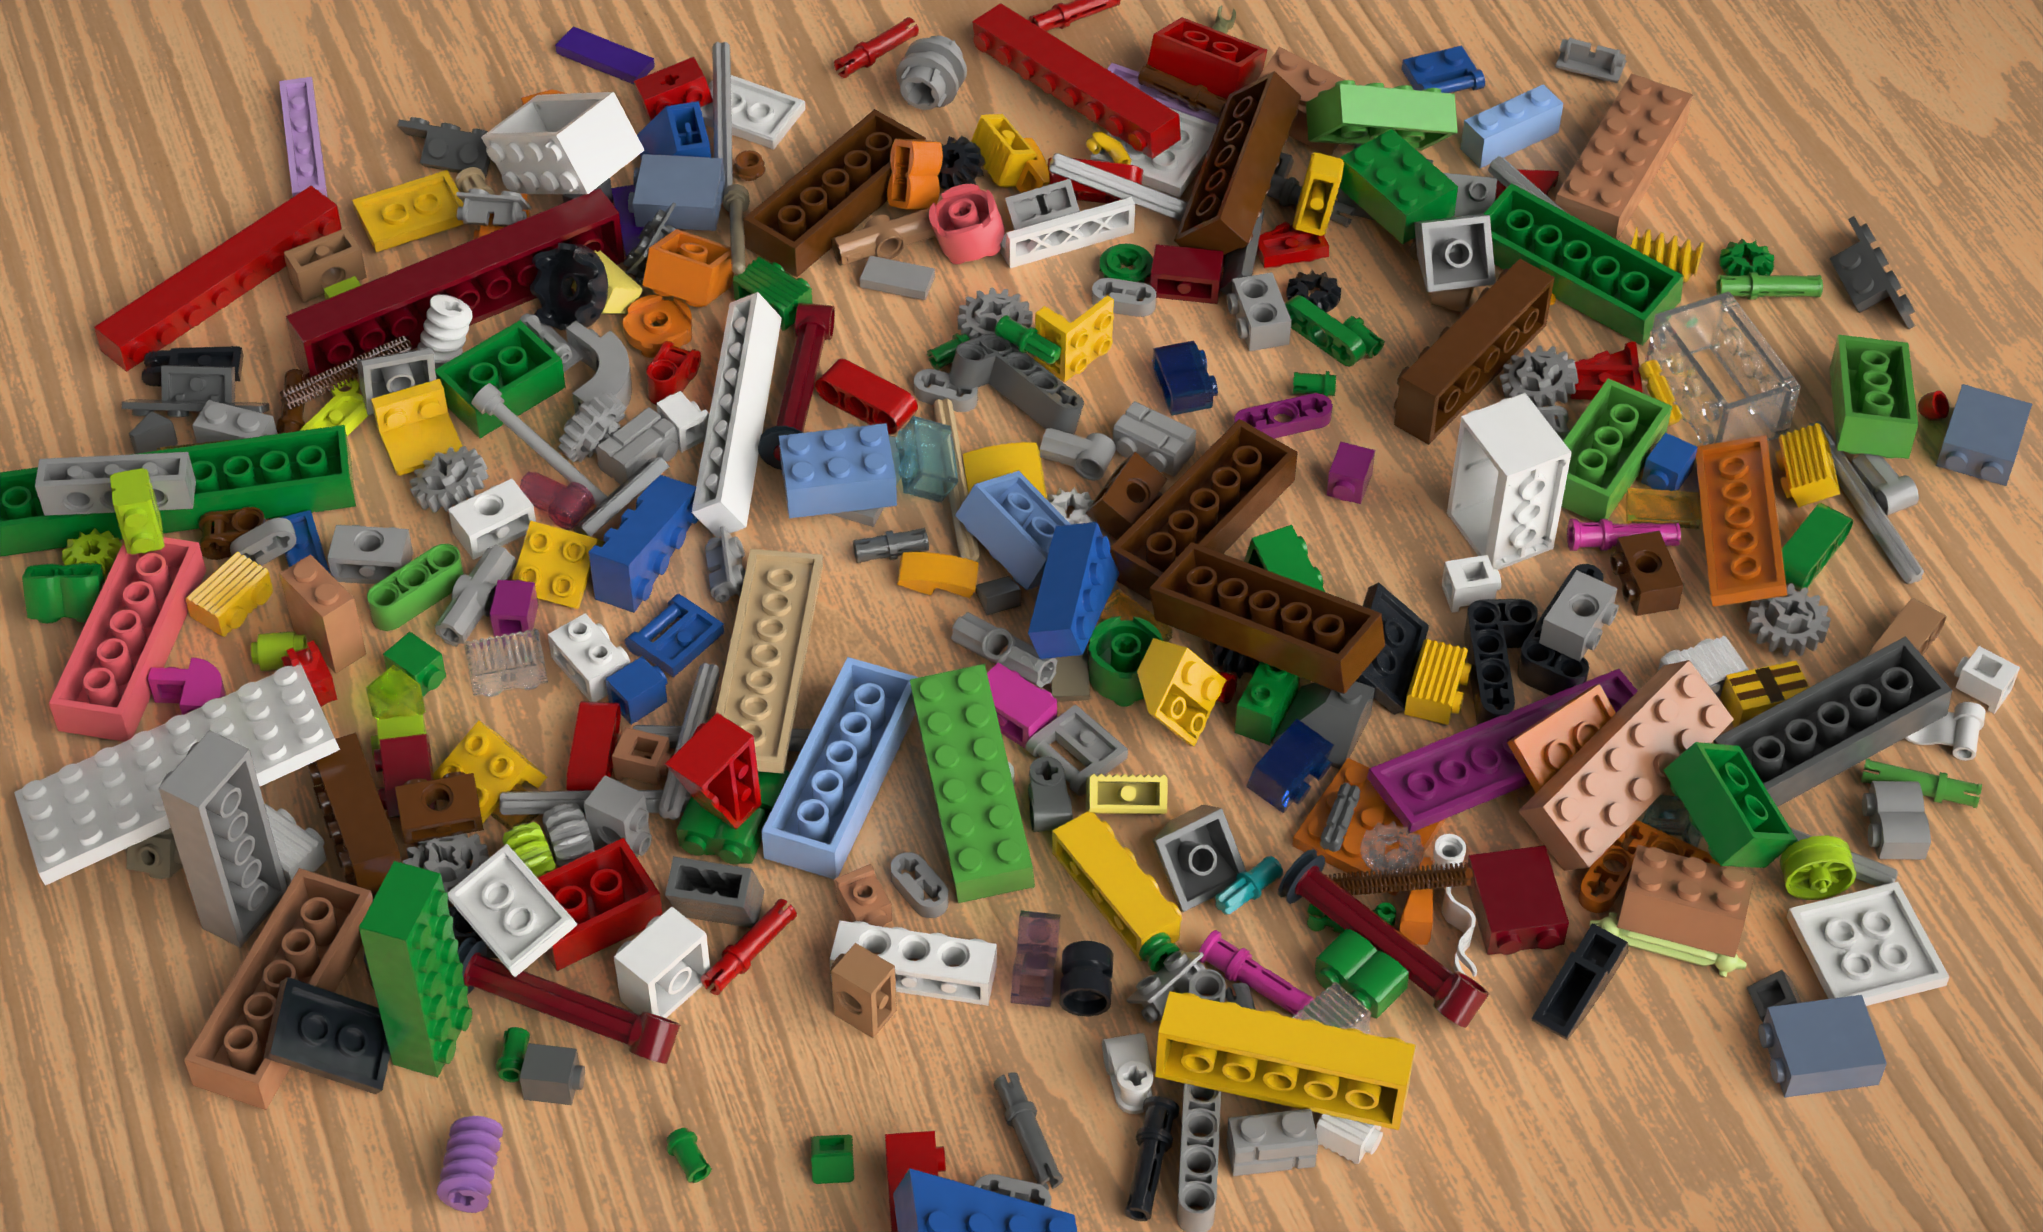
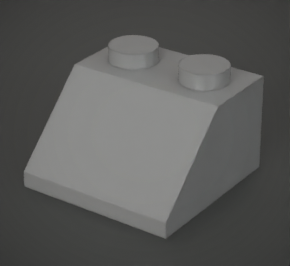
[1414,214,1496,292]
[357,348,436,415]

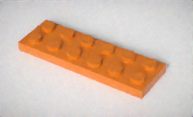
[1696,435,1788,607]

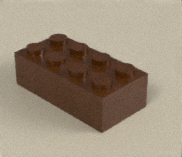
[307,733,402,899]

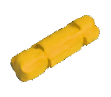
[1639,359,1682,426]

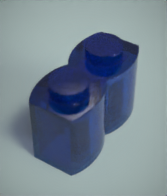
[1152,341,1218,416]

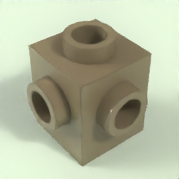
[127,828,183,879]

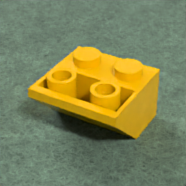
[1137,638,1226,747]

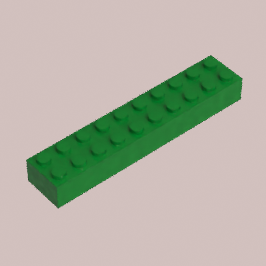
[0,425,356,557]

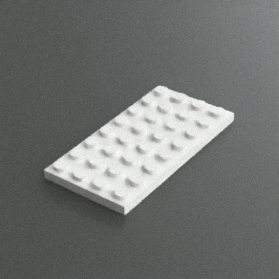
[14,662,340,886]

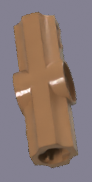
[831,209,936,266]

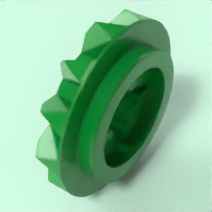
[1719,239,1774,276]
[1099,244,1153,283]

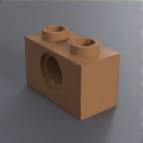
[284,228,367,302]
[830,943,897,1038]

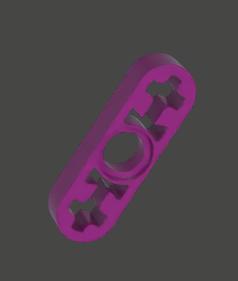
[1234,393,1333,439]

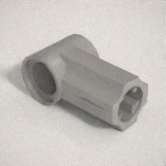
[1040,428,1116,481]
[1851,453,1919,516]

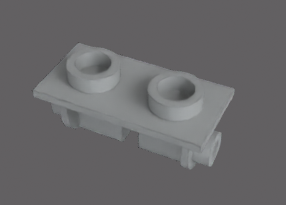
[1555,37,1626,83]
[456,189,532,227]
[520,313,583,372]
[705,526,746,602]
[1126,950,1206,1023]

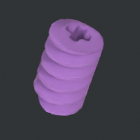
[437,1116,503,1213]

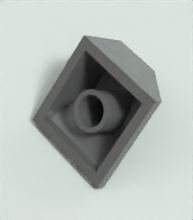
[1272,681,1375,769]
[1153,805,1246,912]

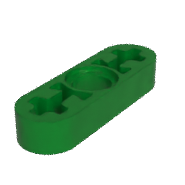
[1285,295,1366,367]

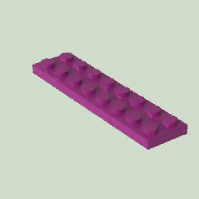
[1367,669,1638,833]

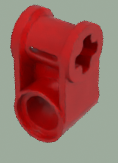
[646,340,701,405]

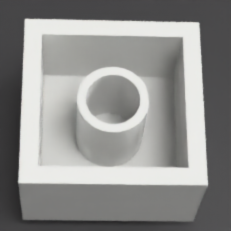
[614,906,710,1018]

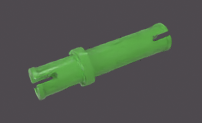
[1716,272,1823,300]
[1861,759,1982,808]

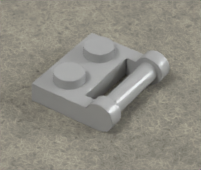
[1025,704,1128,796]

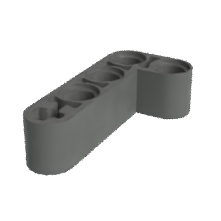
[949,333,1084,434]

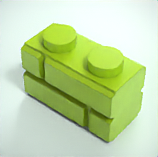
[110,468,165,555]

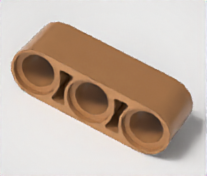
[1866,598,1947,657]

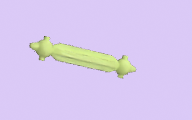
[1589,912,1747,977]

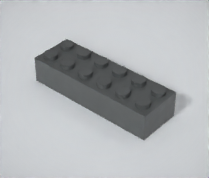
[1714,636,1952,807]

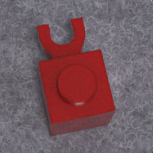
[281,640,338,707]

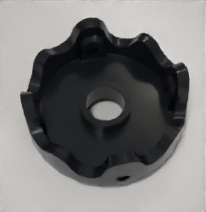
[530,243,608,330]

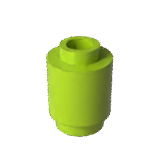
[251,631,308,671]

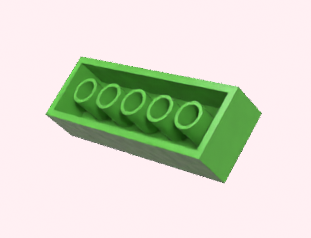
[910,664,1035,903]

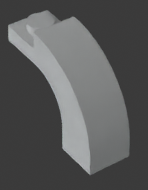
[566,321,632,413]

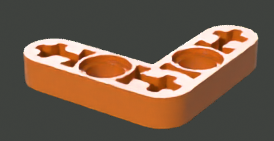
[1578,820,1720,913]

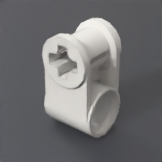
[1102,1033,1153,1114]

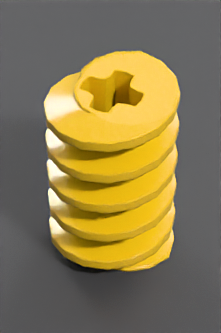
[1631,227,1704,283]

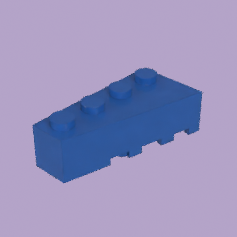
[589,475,699,613]
[1028,522,1119,659]
[893,1168,1077,1232]

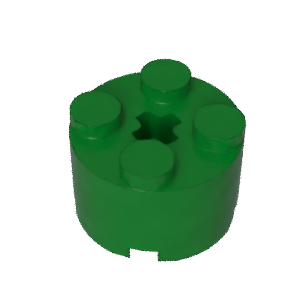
[1088,616,1163,707]

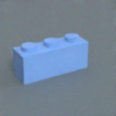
[1460,84,1563,168]

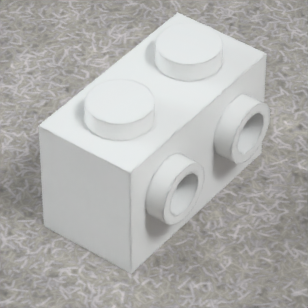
[548,613,630,702]

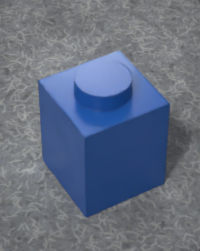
[1641,433,1698,497]
[606,656,668,725]

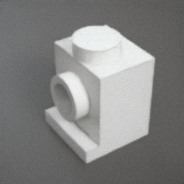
[656,391,709,453]
[1442,555,1501,613]
[1954,646,2020,714]

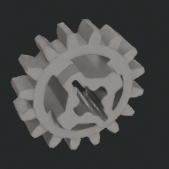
[958,288,1033,340]
[1500,345,1579,407]
[558,392,626,462]
[410,446,489,513]
[1747,583,1831,656]
[403,833,489,905]

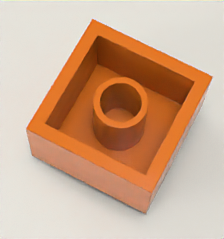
[642,229,734,307]

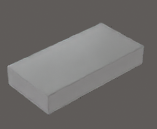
[860,255,935,300]

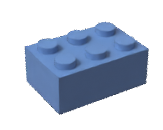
[779,423,897,518]

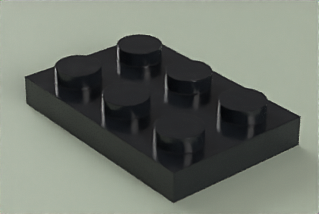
[1356,582,1429,715]
[263,977,390,1094]

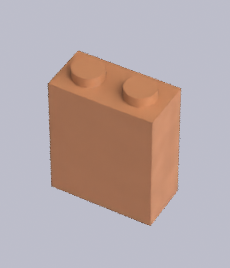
[279,554,366,673]

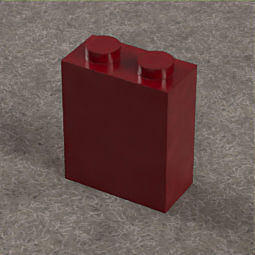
[1467,845,1569,955]

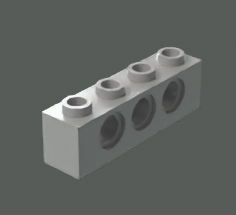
[35,452,196,516]

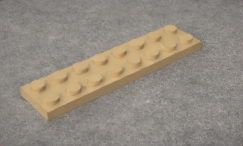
[715,549,823,774]

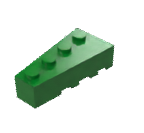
[1244,525,1325,592]

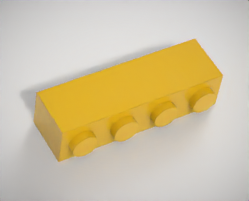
[1052,811,1182,962]

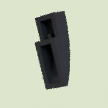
[1532,923,1629,1040]

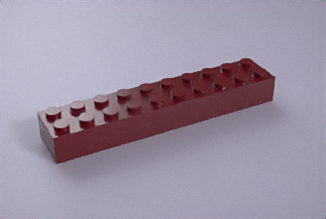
[286,188,625,378]

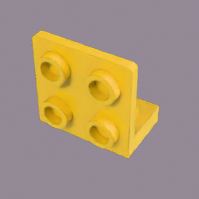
[1034,295,1114,382]
[371,379,462,476]
[512,520,605,609]
[434,720,548,823]

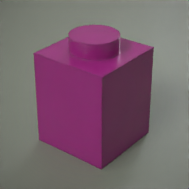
[1326,442,1375,504]
[490,580,538,640]

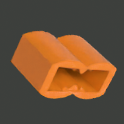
[887,139,943,209]

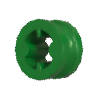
[1139,932,1180,972]

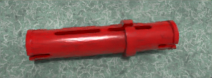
[1029,0,1121,31]
[834,17,919,78]
[701,899,797,995]

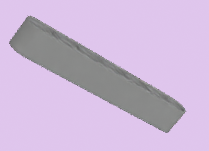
[1177,969,1226,1232]

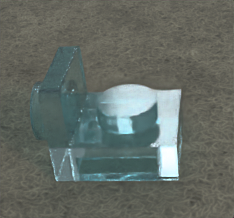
[1642,795,1703,847]

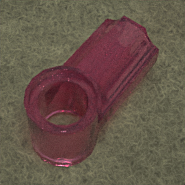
[519,471,595,530]

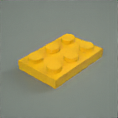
[352,170,464,252]

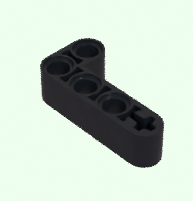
[1517,564,1604,696]
[1464,599,1538,725]

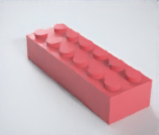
[49,537,206,742]

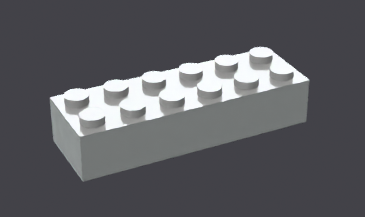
[159,730,287,948]

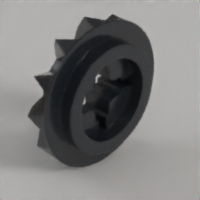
[1286,270,1341,312]

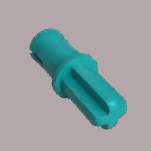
[1215,856,1283,915]

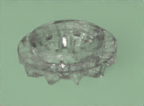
[1360,820,1424,874]

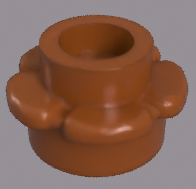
[733,150,766,181]

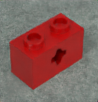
[634,57,713,121]

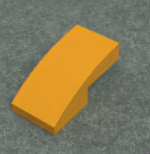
[1016,138,1049,193]
[897,552,979,599]

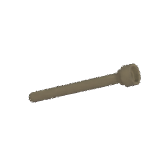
[723,184,750,275]

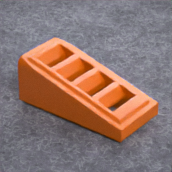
[1399,857,1433,945]

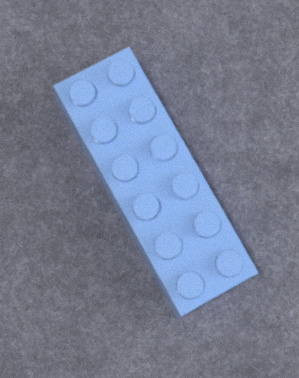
[761,657,919,880]

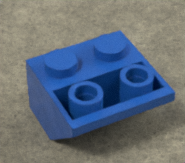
[637,101,711,160]

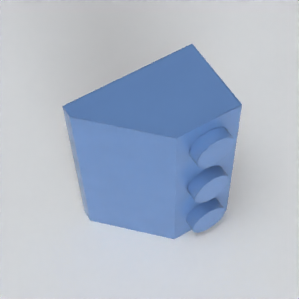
[955,471,1071,590]

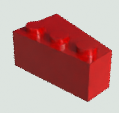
[665,712,762,829]

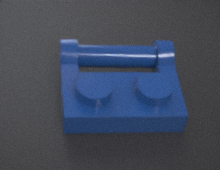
[1402,45,1485,93]
[624,594,724,677]

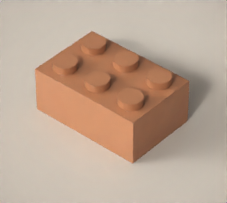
[1257,47,1345,156]
[1617,845,1755,958]

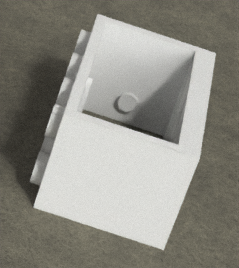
[481,92,644,194]
[1447,393,1572,570]

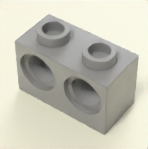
[1005,179,1080,230]
[1227,272,1291,351]

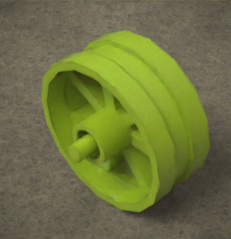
[1779,835,1857,900]

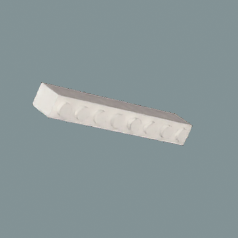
[691,292,782,537]

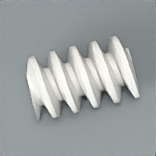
[417,294,473,369]

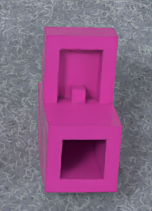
[148,657,226,715]

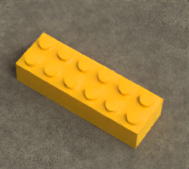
[1155,991,1416,1130]

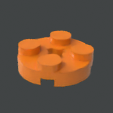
[623,294,693,358]

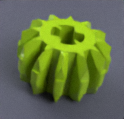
[61,528,122,583]
[502,822,557,878]

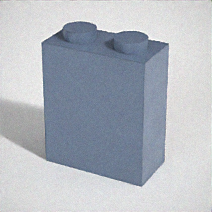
[628,154,726,231]
[1936,384,2032,486]
[1758,995,1887,1098]

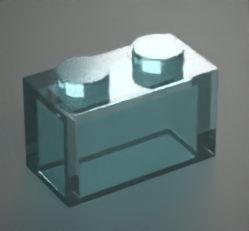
[895,416,958,502]

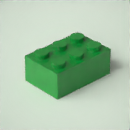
[1339,129,1458,244]
[435,320,566,438]
[1663,742,1798,868]

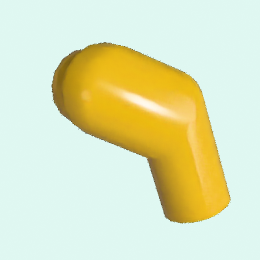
[1086,131,1131,165]

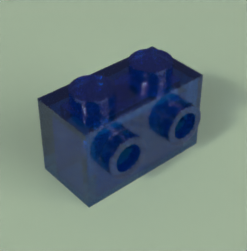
[1246,719,1334,813]

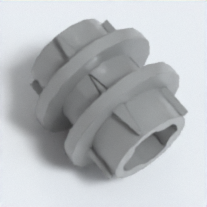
[896,35,967,110]

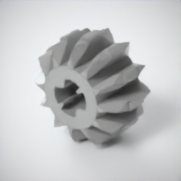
[542,802,595,868]

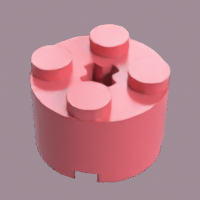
[929,184,1005,264]

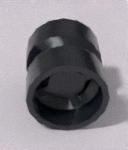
[1059,941,1114,1017]

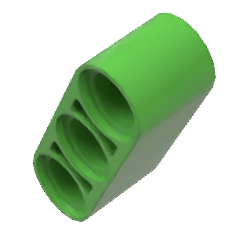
[367,544,464,631]

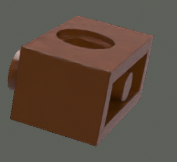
[1085,452,1168,540]
[1610,531,1684,616]
[395,772,484,844]

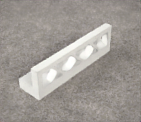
[1000,197,1135,268]

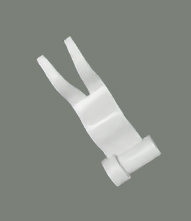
[1905,702,1986,761]
[1433,834,1477,977]

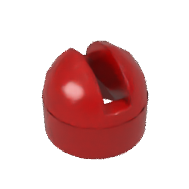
[1918,391,1949,420]
[1216,672,1237,704]

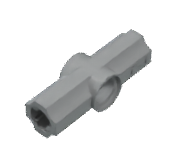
[435,545,516,647]
[951,612,1058,688]

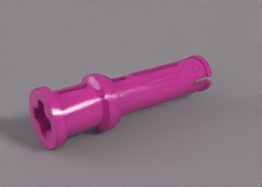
[1567,518,1681,551]
[1199,930,1314,1019]

